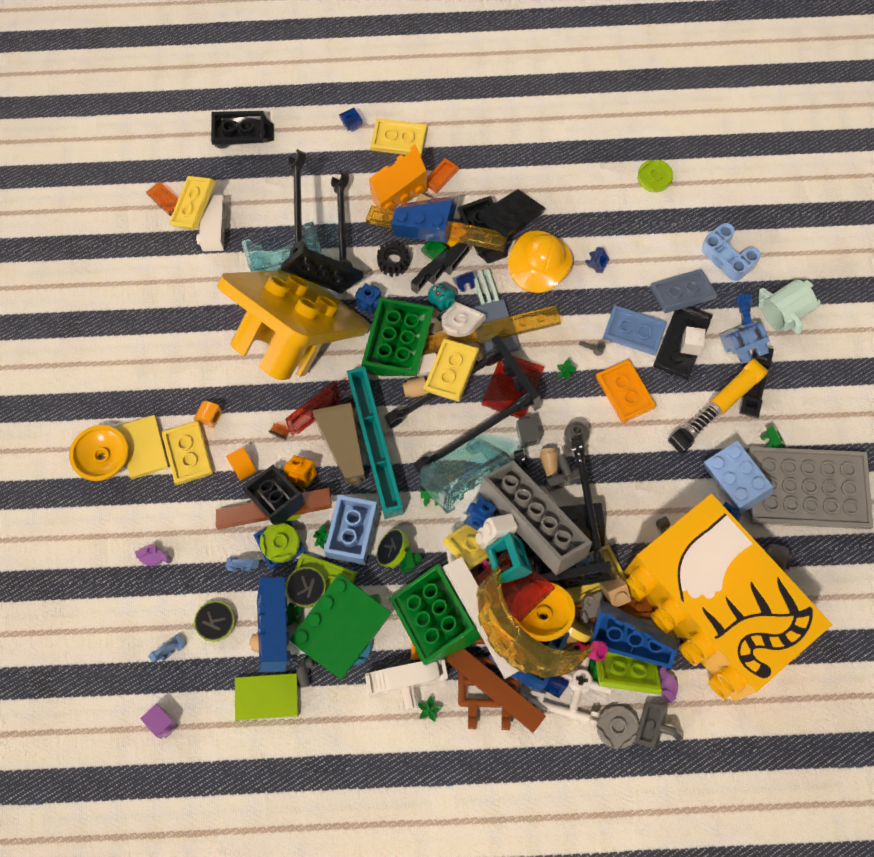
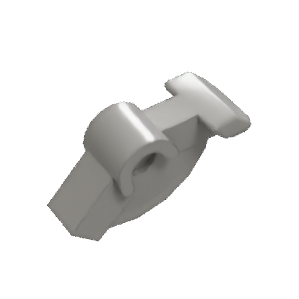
[578,591,604,625]

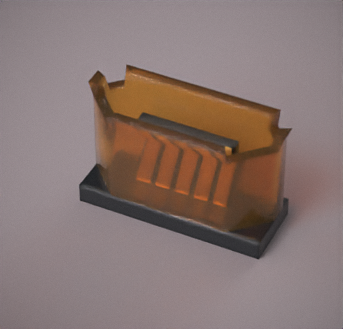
[268,423,291,440]

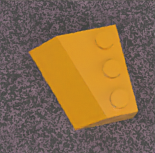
[369,144,427,214]

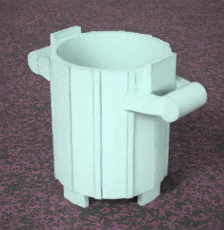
[758,280,820,334]

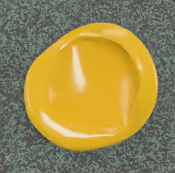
[508,231,573,293]

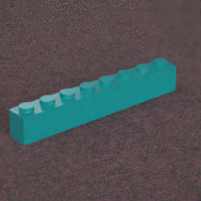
[347,366,404,519]

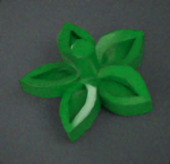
[557,358,577,380]
[313,525,328,548]
[286,602,302,627]
[417,696,442,722]

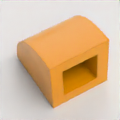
[193,401,222,428]
[226,447,257,481]

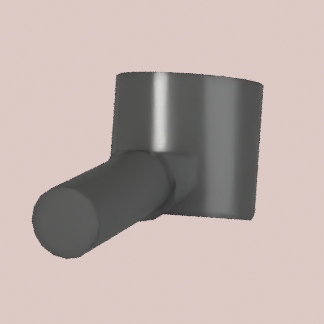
[579,341,606,356]
[656,516,670,534]

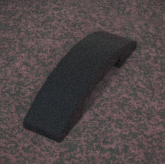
[739,348,774,419]

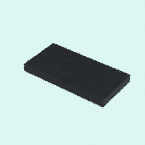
[478,189,546,238]
[653,306,713,380]

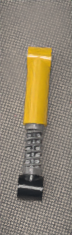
[668,358,769,455]

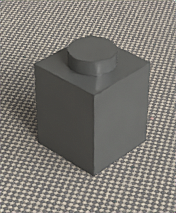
[516,416,541,448]

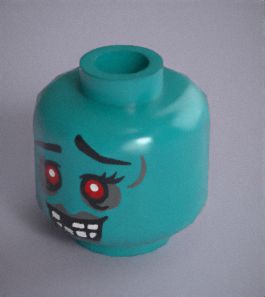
[428,283,455,311]

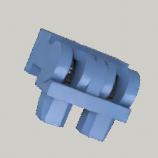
[719,321,770,363]

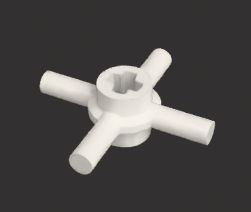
[551,656,612,713]

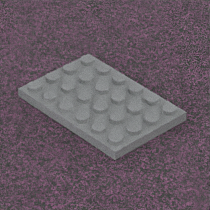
[748,447,873,529]

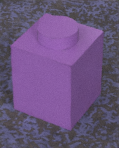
[140,703,177,739]

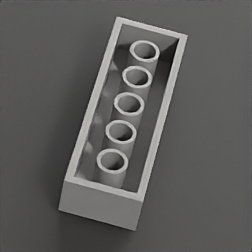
[479,460,592,575]

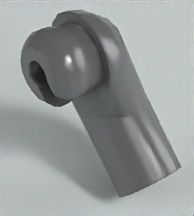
[296,657,316,688]

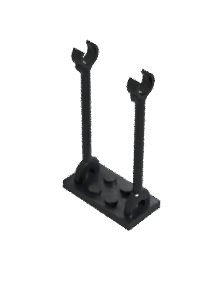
[281,149,363,294]
[384,335,541,475]
[514,436,616,589]

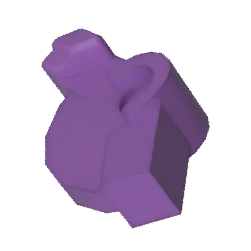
[135,544,171,566]
[658,666,678,703]

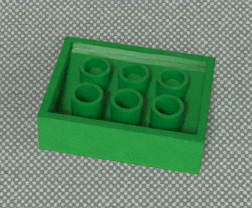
[361,297,434,376]
[389,564,481,666]
[289,573,392,680]

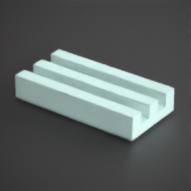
[472,269,499,305]

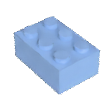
[704,440,774,514]
[324,495,378,565]

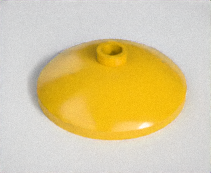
[69,425,128,481]
[512,582,575,641]

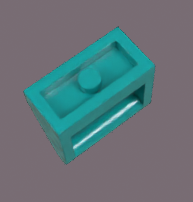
[486,532,532,584]

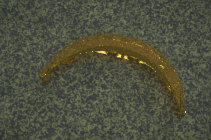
[476,566,594,678]

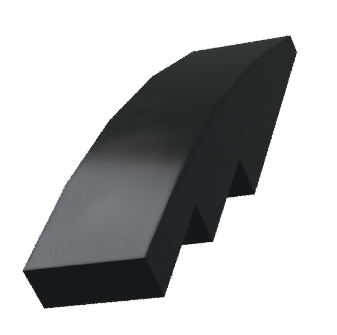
[411,239,471,294]

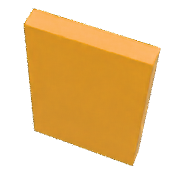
[595,359,656,424]

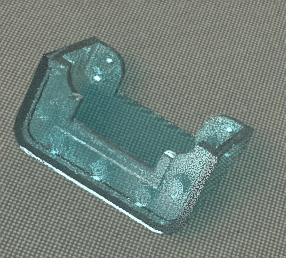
[241,221,322,272]
[419,438,512,514]

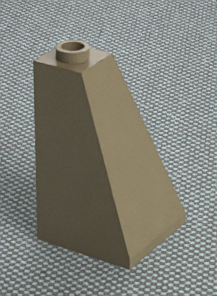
[312,403,366,485]

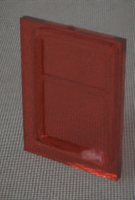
[481,356,544,419]
[285,381,339,436]
[475,550,555,622]

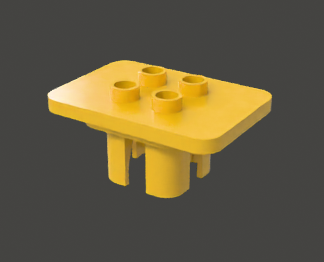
[217,270,370,380]

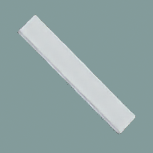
[443,557,524,679]

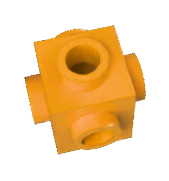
[284,455,317,488]

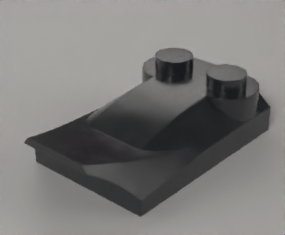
[211,111,274,149]
[457,195,511,264]
[242,465,304,525]

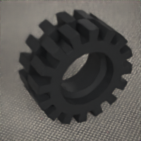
[377,241,410,277]

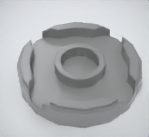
[596,706,639,749]

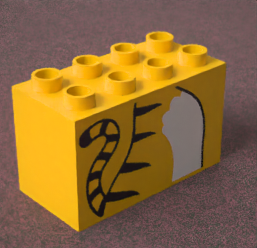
[623,493,833,701]

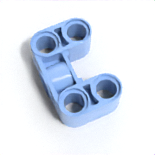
[702,223,761,281]

